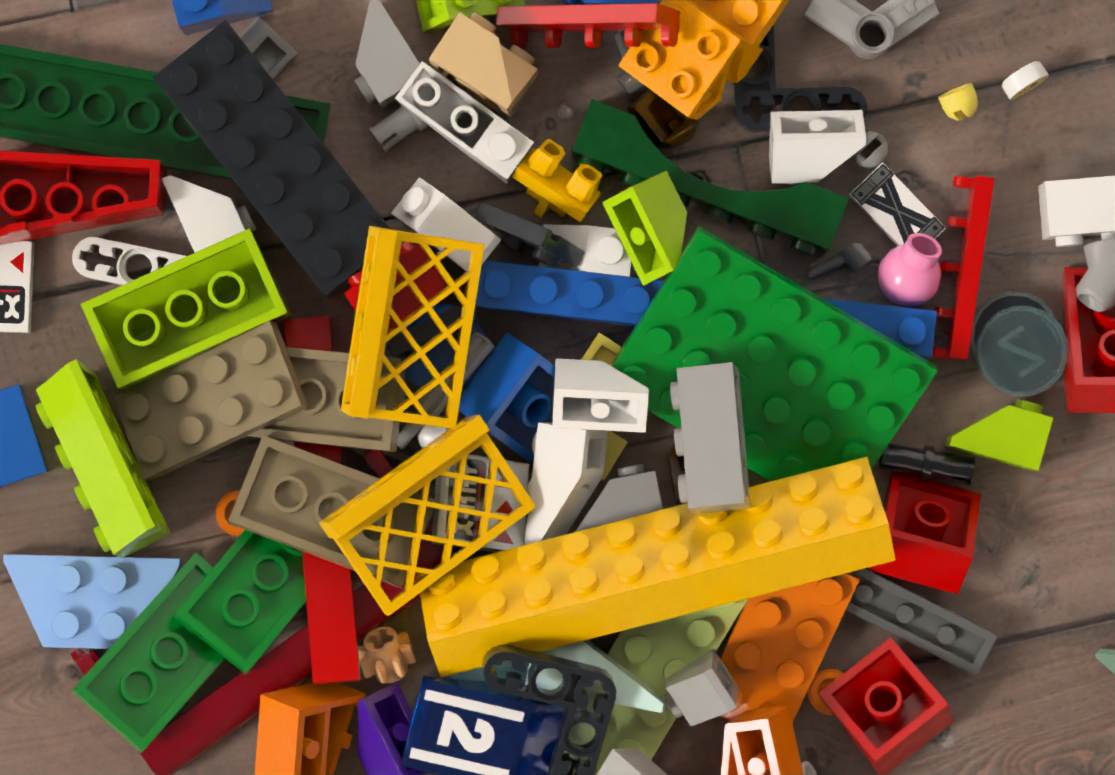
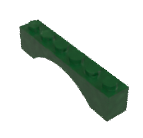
[572,99,849,257]

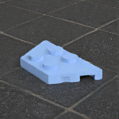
[3,554,182,649]

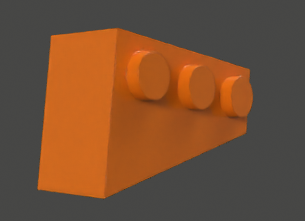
[255,682,366,775]
[721,705,804,775]

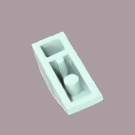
[525,640,667,713]

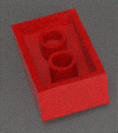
[1063,267,1115,413]

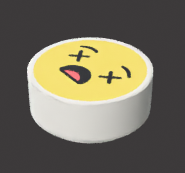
[1001,61,1049,100]

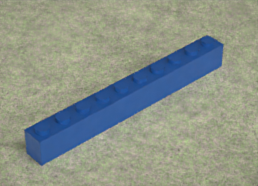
[475,261,937,359]

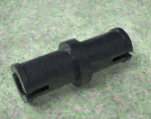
[879,443,975,486]

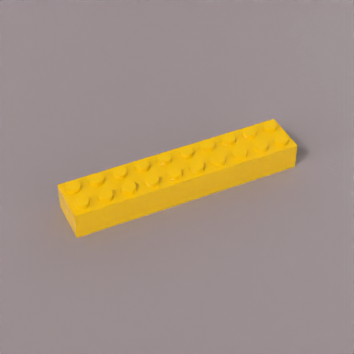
[417,457,896,677]

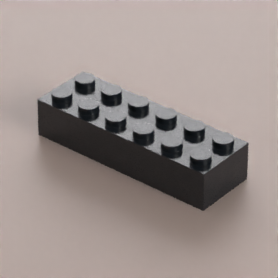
[153,20,390,299]

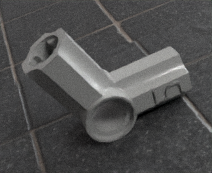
[803,0,940,60]

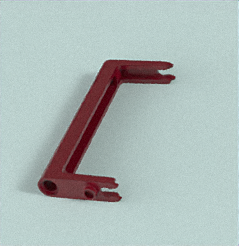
[70,450,454,775]

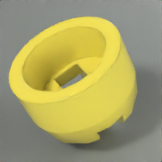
[938,83,978,121]

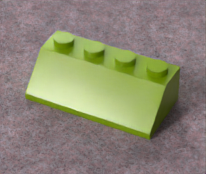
[80,228,292,390]
[36,359,171,558]

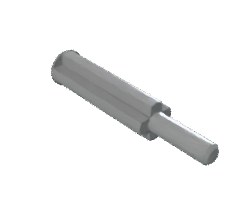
[397,330,496,449]

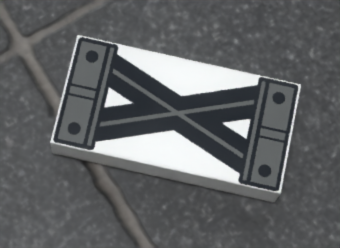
[848,163,946,246]

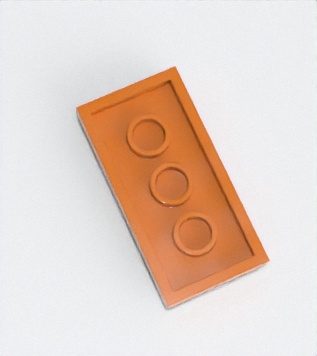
[720,572,860,723]

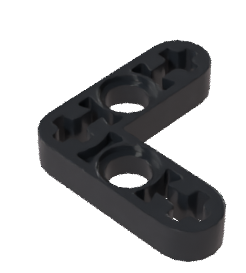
[733,24,868,133]
[482,645,617,775]

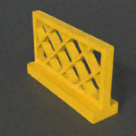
[341,226,485,429]
[319,415,536,616]

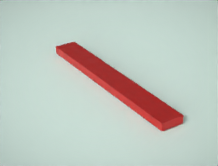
[284,316,361,685]

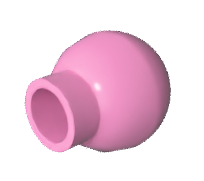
[878,233,942,307]

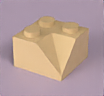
[429,12,538,121]

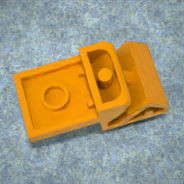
[618,0,790,120]

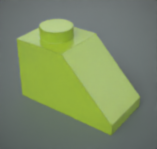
[602,171,687,286]
[944,399,1053,471]

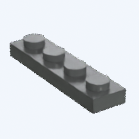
[846,568,998,676]

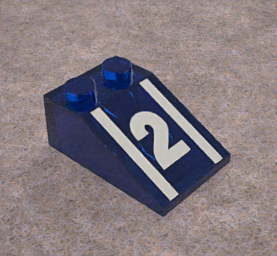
[401,676,565,775]

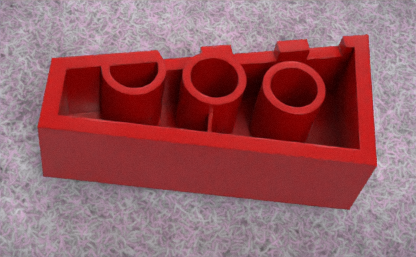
[0,150,167,245]

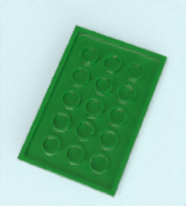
[611,226,938,481]

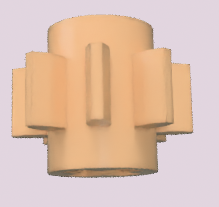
[358,626,416,683]

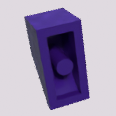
[358,682,439,775]

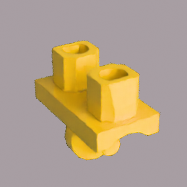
[512,139,602,223]

